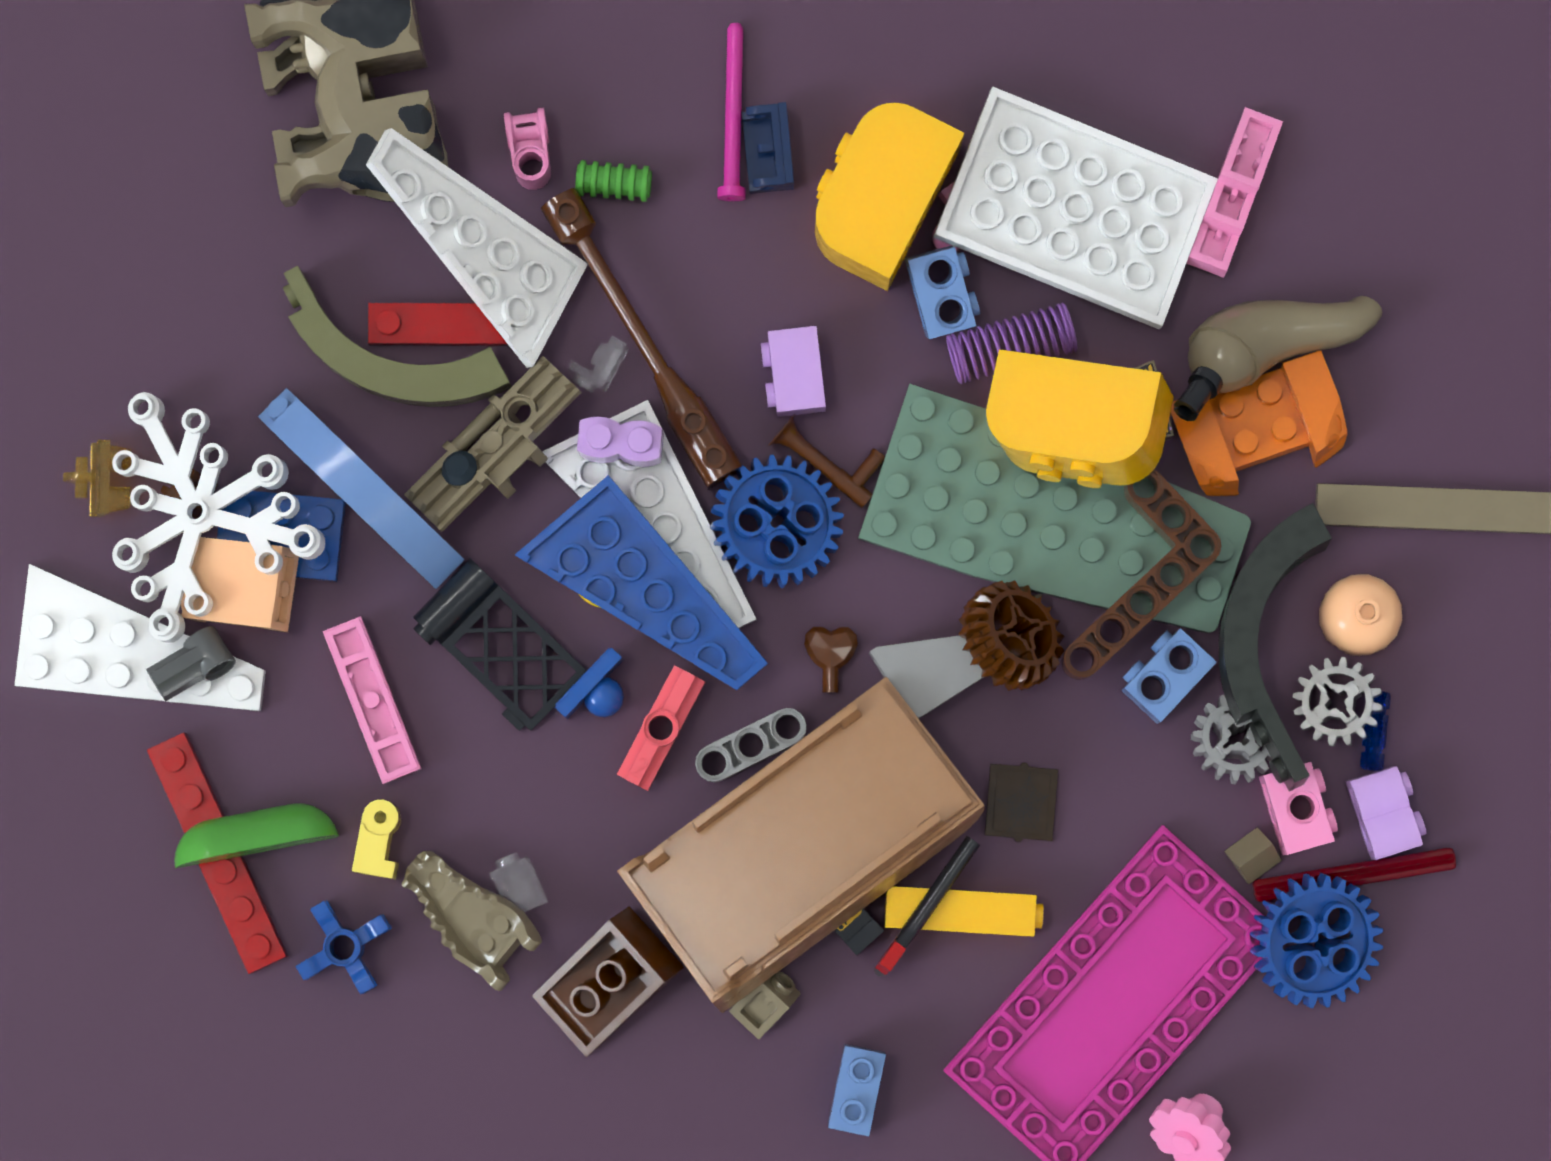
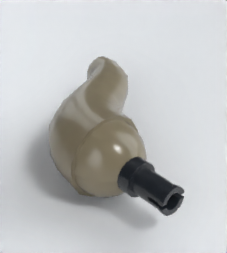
[1174,296,1383,421]

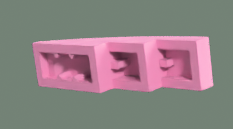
[1186,107,1283,278]

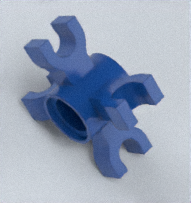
[295,900,392,995]

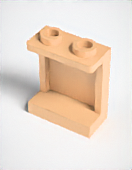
[180,537,299,632]

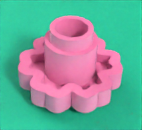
[1149,1094,1231,1161]

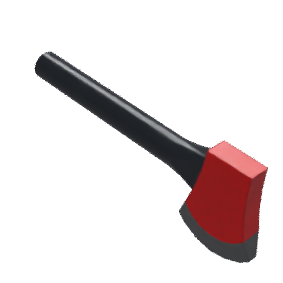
[874,836,980,977]

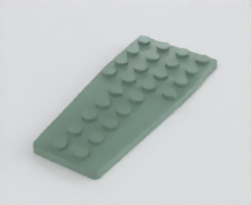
[858,384,1251,633]

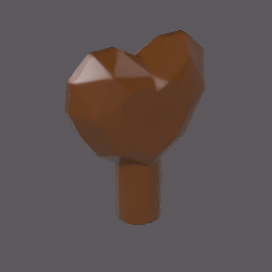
[804,627,858,693]

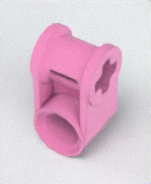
[504,107,551,190]

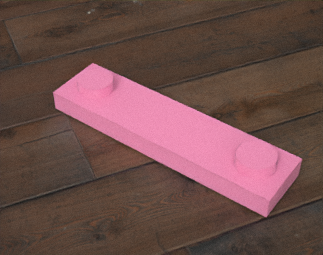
[322,616,422,784]

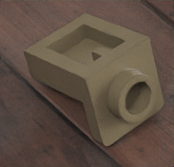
[729,972,801,1040]

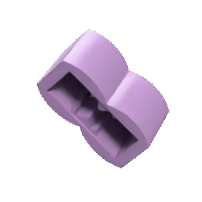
[577,417,664,467]
[1345,766,1426,860]

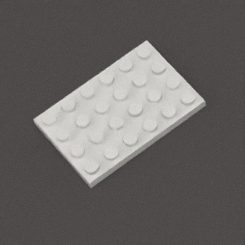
[933,86,1218,329]

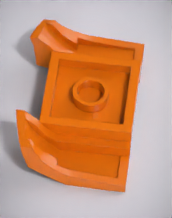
[1170,350,1347,496]

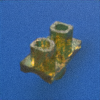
[63,439,131,517]

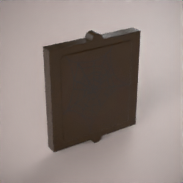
[985,762,1058,842]

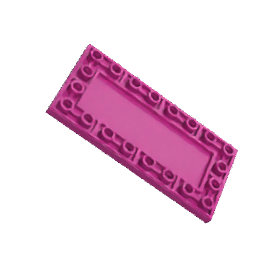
[943,825,1264,1161]

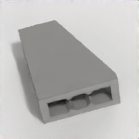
[869,636,984,719]

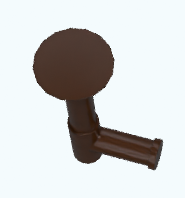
[768,413,885,508]

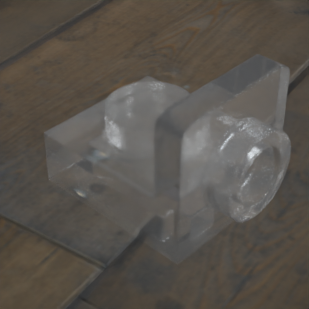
[567,336,629,393]
[489,852,549,912]

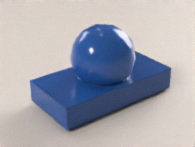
[555,648,624,719]

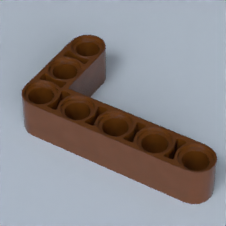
[1061,470,1222,680]

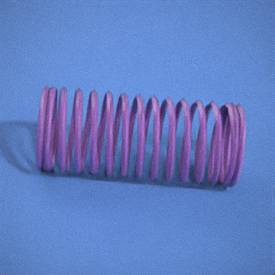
[946,302,1078,384]

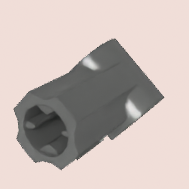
[146,626,236,702]

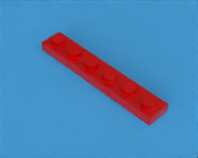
[147,733,288,974]

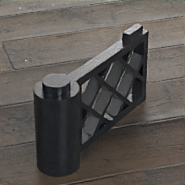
[413,558,587,731]

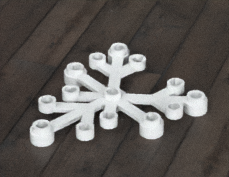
[112,392,325,643]

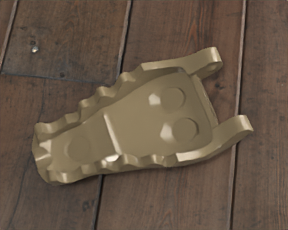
[402,851,542,991]

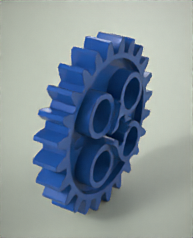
[710,455,844,588]
[1250,873,1383,1008]

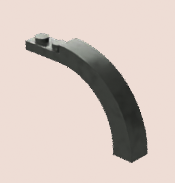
[1219,503,1332,791]

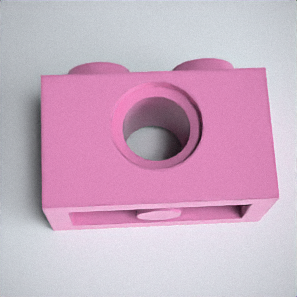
[1259,762,1338,855]

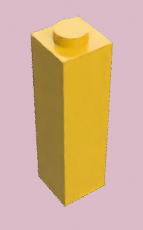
[884,886,1044,937]

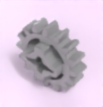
[1293,657,1383,747]
[1191,695,1272,784]

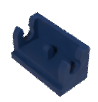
[742,102,794,194]

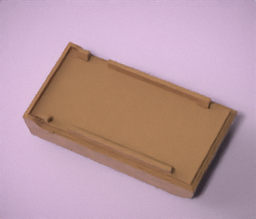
[617,677,985,1013]

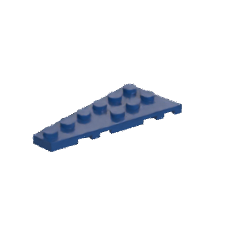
[515,475,769,690]

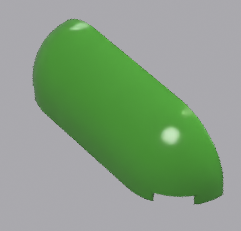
[174,803,339,869]

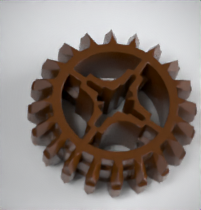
[958,580,1065,691]

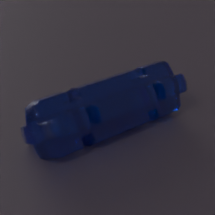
[1360,691,1391,771]

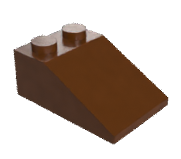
[532,906,684,1057]

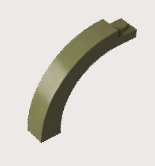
[282,266,512,407]

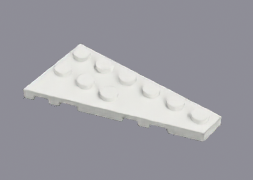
[366,128,588,368]

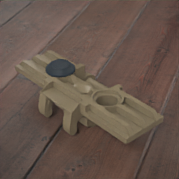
[404,356,582,532]

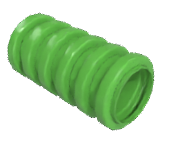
[575,160,652,202]

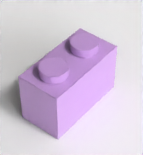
[761,326,826,417]

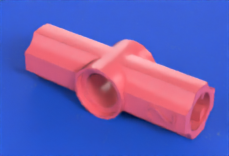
[616,665,706,791]

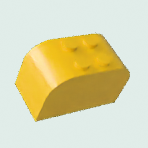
[815,103,965,291]
[986,349,1174,488]

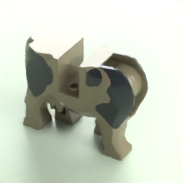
[244,0,448,208]

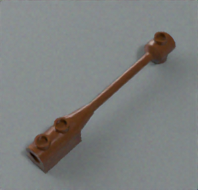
[541,188,742,490]

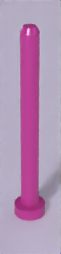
[717,23,746,201]

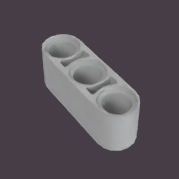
[695,708,806,783]

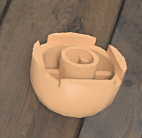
[1319,574,1402,656]

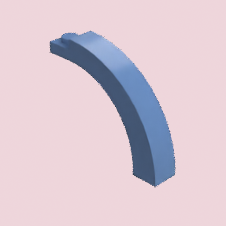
[258,388,464,589]

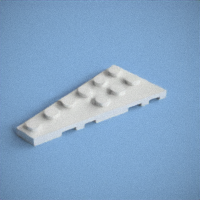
[542,400,756,629]
[15,564,266,711]

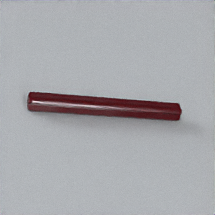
[1253,847,1456,902]

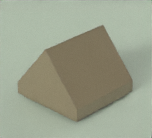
[1224,827,1282,885]

